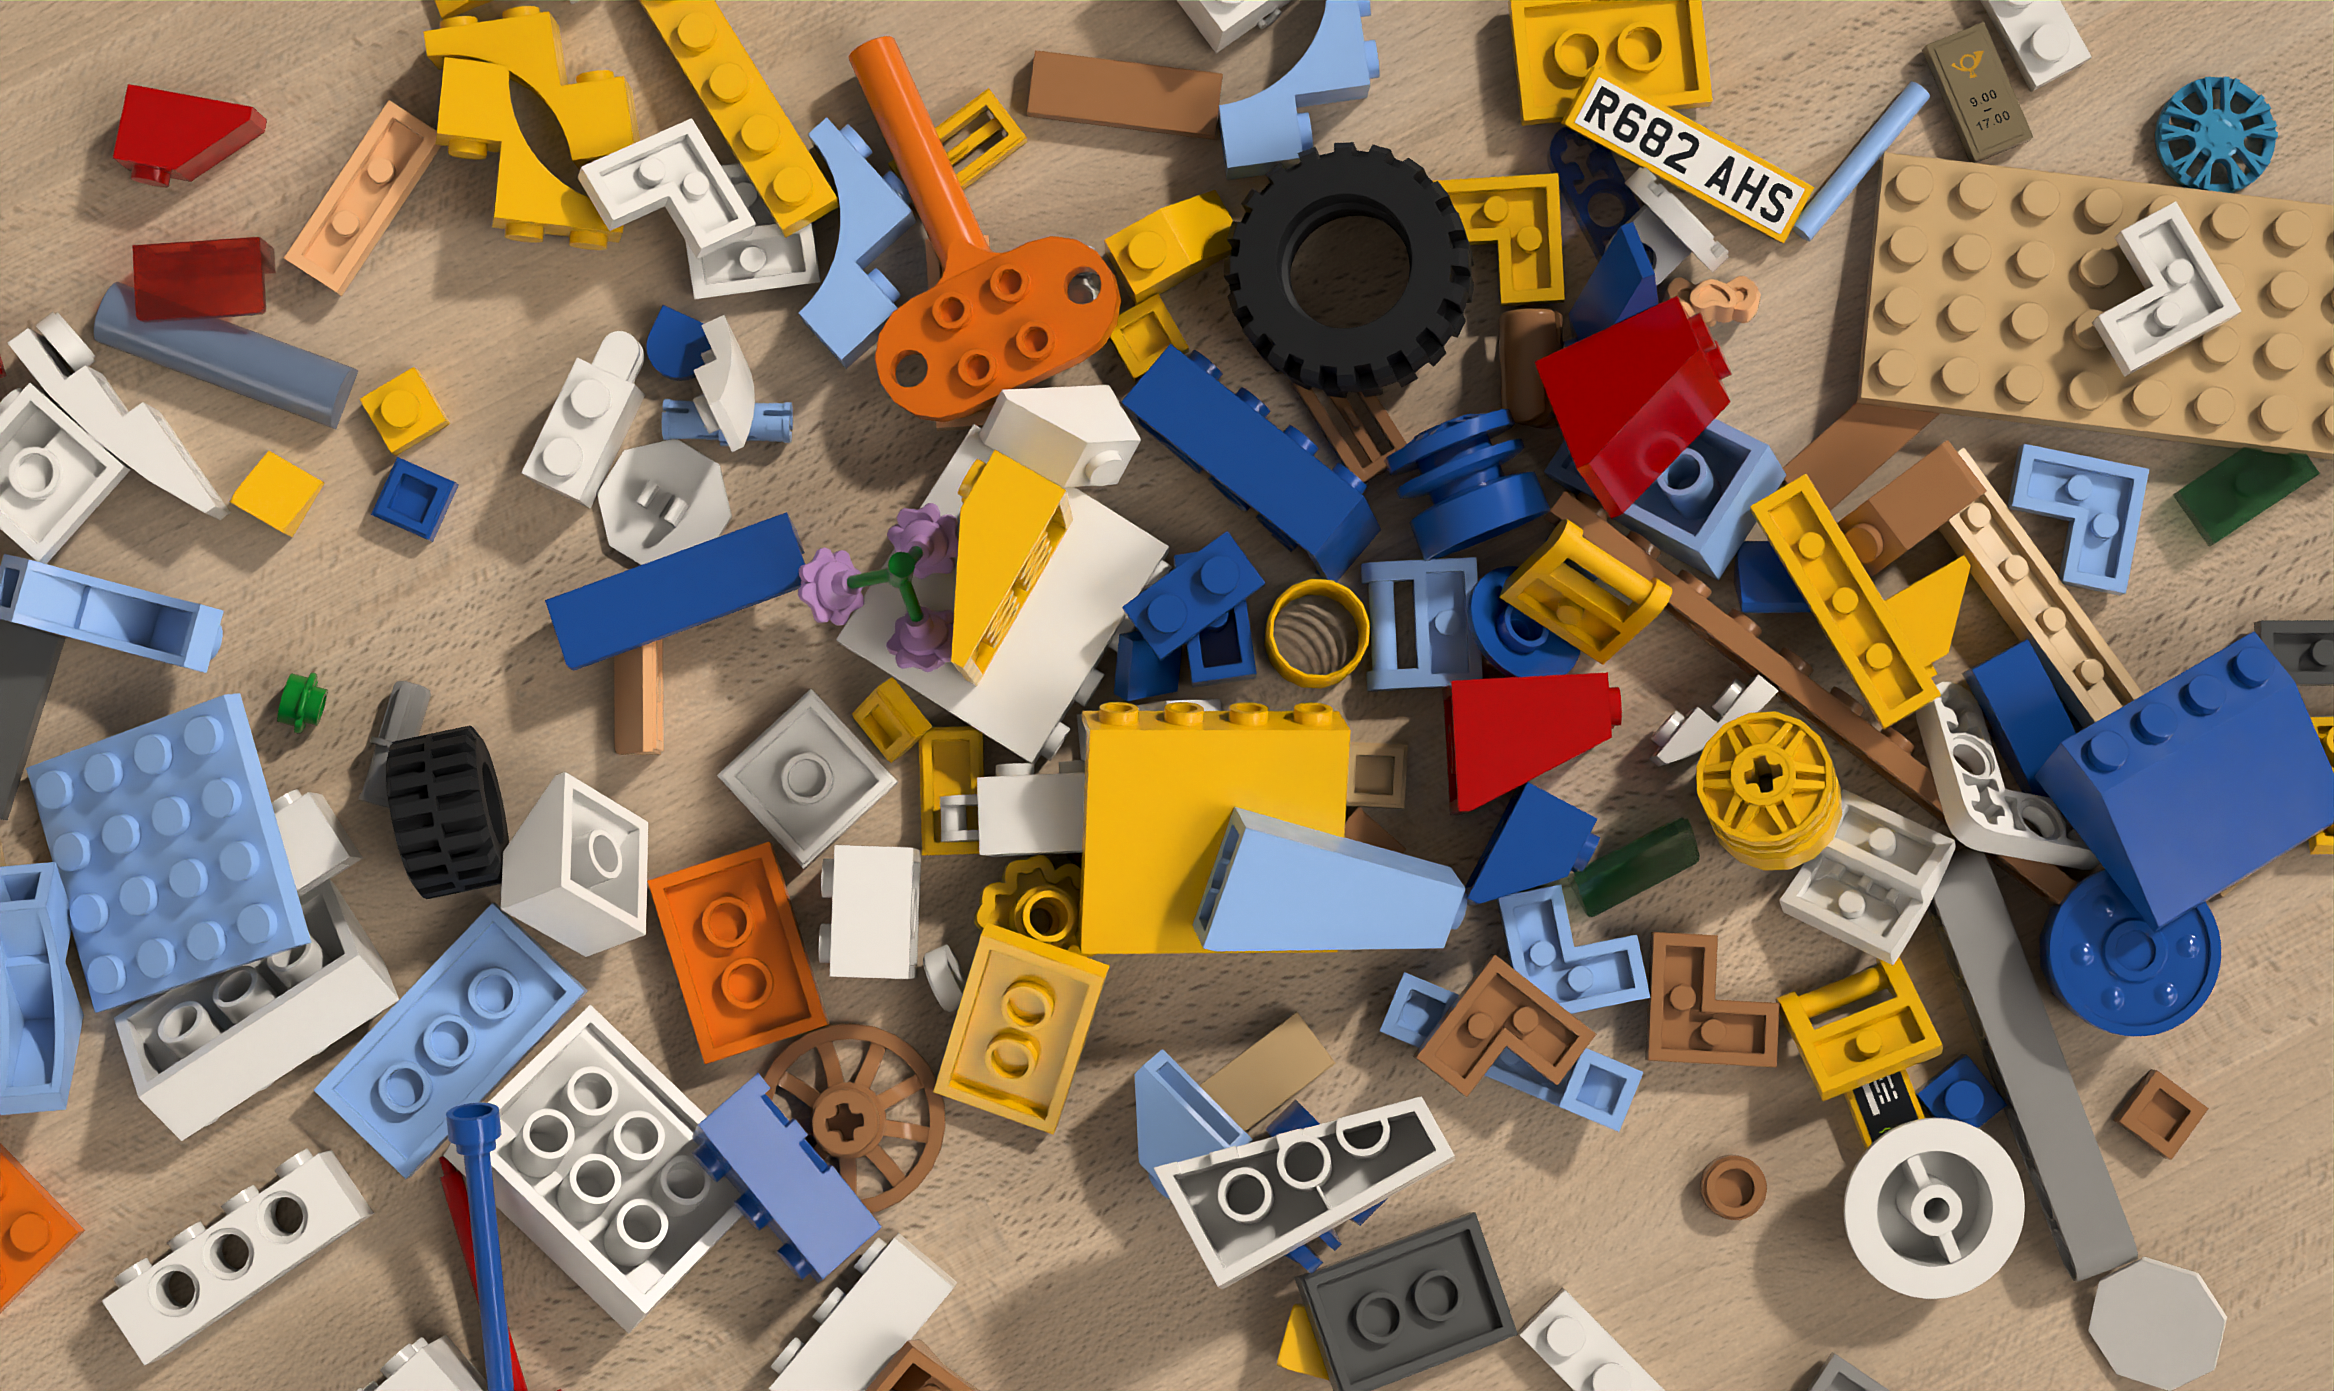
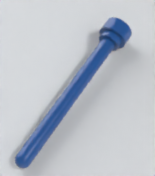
[446,1103,514,1391]

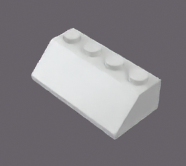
[114,879,399,1141]

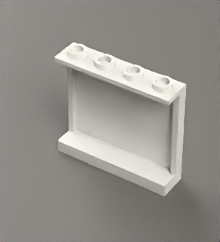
[836,424,1173,765]

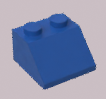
[1465,782,1600,905]

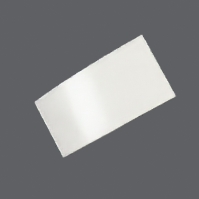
[693,315,755,452]
[1649,674,1778,767]

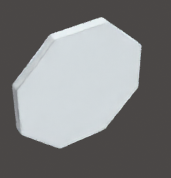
[597,439,732,565]
[2088,1257,2227,1391]

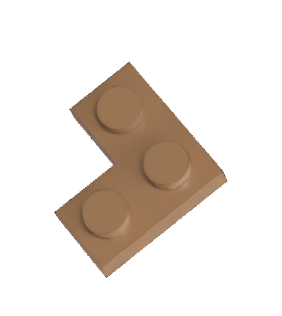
[1645,932,1780,1067]
[1413,954,1597,1097]

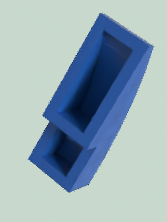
[1962,639,2076,798]

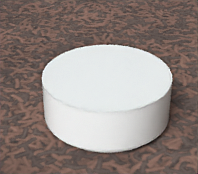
[35,312,96,372]
[923,945,967,1012]

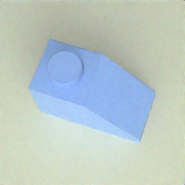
[1134,1049,1253,1199]

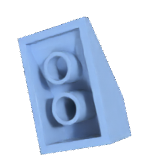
[1544,419,1786,581]

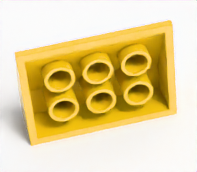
[951,450,1073,686]

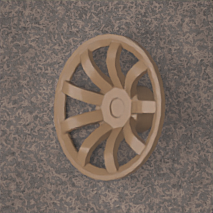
[763,1023,946,1213]

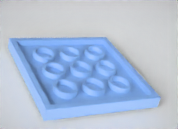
[26,693,312,1013]

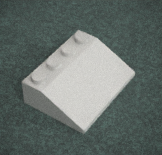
[443,1005,743,1334]

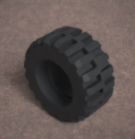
[1224,142,1474,398]

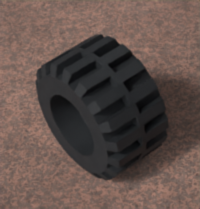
[386,725,509,900]

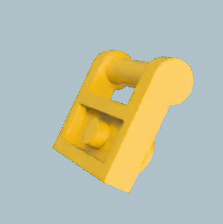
[1499,518,1673,665]
[1775,957,1943,1102]

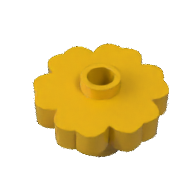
[974,855,1096,958]

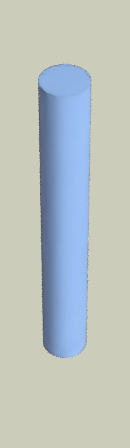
[1792,81,1930,242]

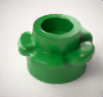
[277,672,328,734]

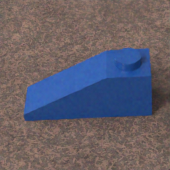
[1563,222,1658,348]

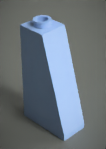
[1192,807,1467,951]

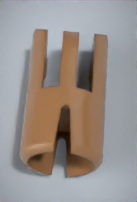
[1499,309,1563,429]

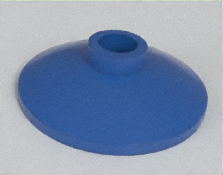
[1467,566,1581,677]

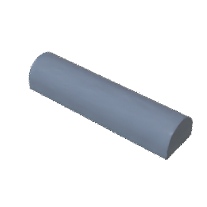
[94,282,358,429]

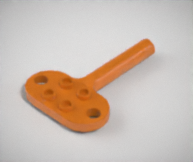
[848,36,1121,422]

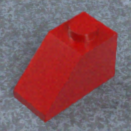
[113,84,267,188]

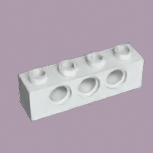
[102,1148,374,1366]

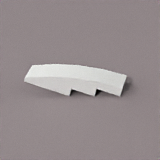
[7,328,231,520]

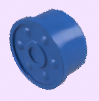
[2039,869,2221,1037]

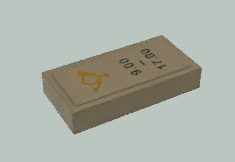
[1922,22,2033,163]

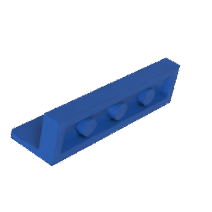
[545,512,805,671]

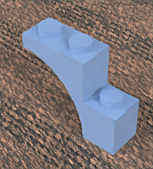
[1218,0,1380,180]
[799,117,916,369]
[0,554,224,673]
[0,862,84,1115]

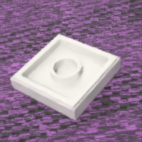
[717,689,899,869]

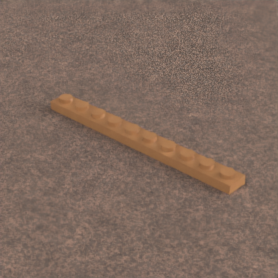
[1544,491,2078,905]

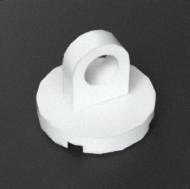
[1604,167,1729,286]

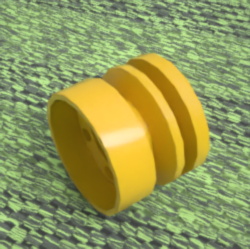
[1696,711,1842,870]

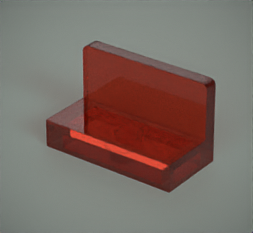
[132,237,276,323]

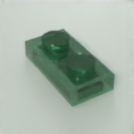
[2173,447,2320,547]

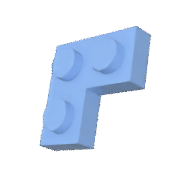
[2007,444,2149,596]
[1497,884,1651,1014]

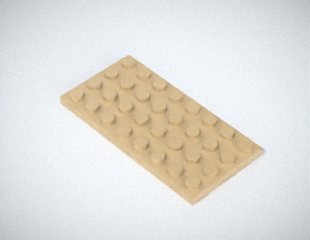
[1856,152,2334,460]

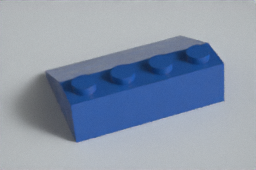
[2034,631,2334,932]

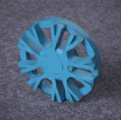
[2155,76,2278,193]

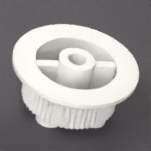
[1843,1118,2025,1299]

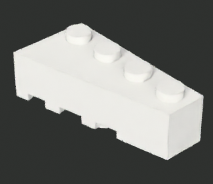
[1154,1096,1455,1289]

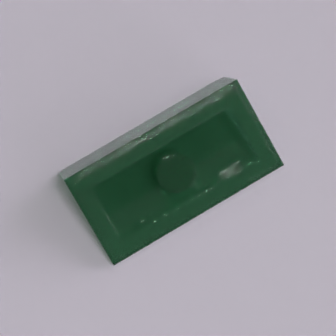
[1567,817,1700,917]

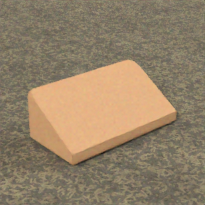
[614,639,664,755]

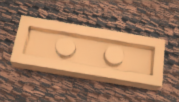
[284,100,442,296]

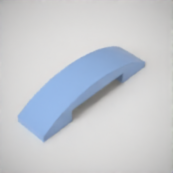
[1380,972,1644,1132]

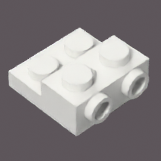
[0,383,131,564]

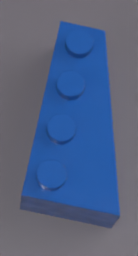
[1121,344,1381,582]

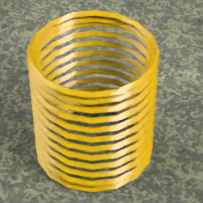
[1264,579,1370,689]

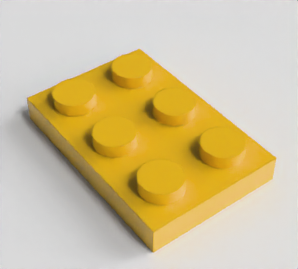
[1508,0,1713,126]
[933,923,1110,1135]

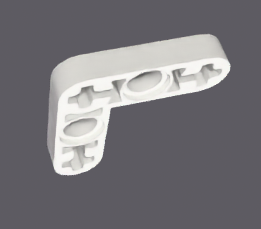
[1916,682,2100,870]

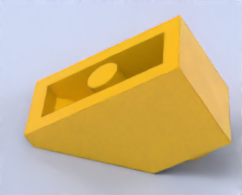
[1104,190,1233,306]
[1884,555,1971,678]

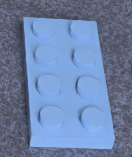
[314,903,588,1179]

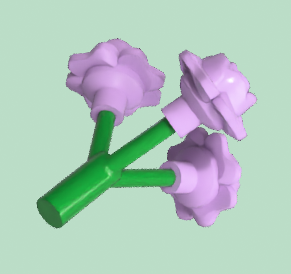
[798,503,959,672]

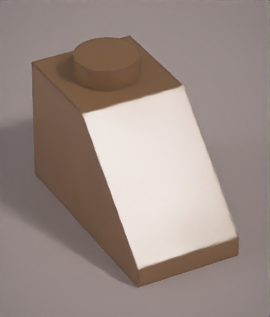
[1837,440,1987,578]

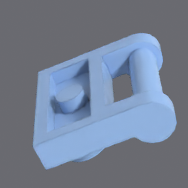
[1361,557,1483,692]

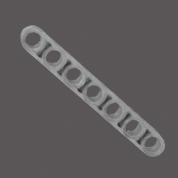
[1927,847,2138,1283]

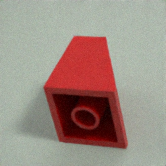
[1535,296,1732,519]
[1443,672,1622,815]

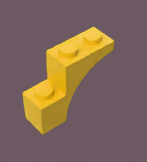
[423,6,640,170]
[435,57,624,250]

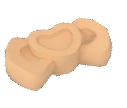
[1663,276,1761,327]

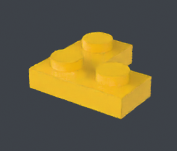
[1433,173,1565,306]

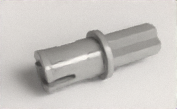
[358,681,431,808]

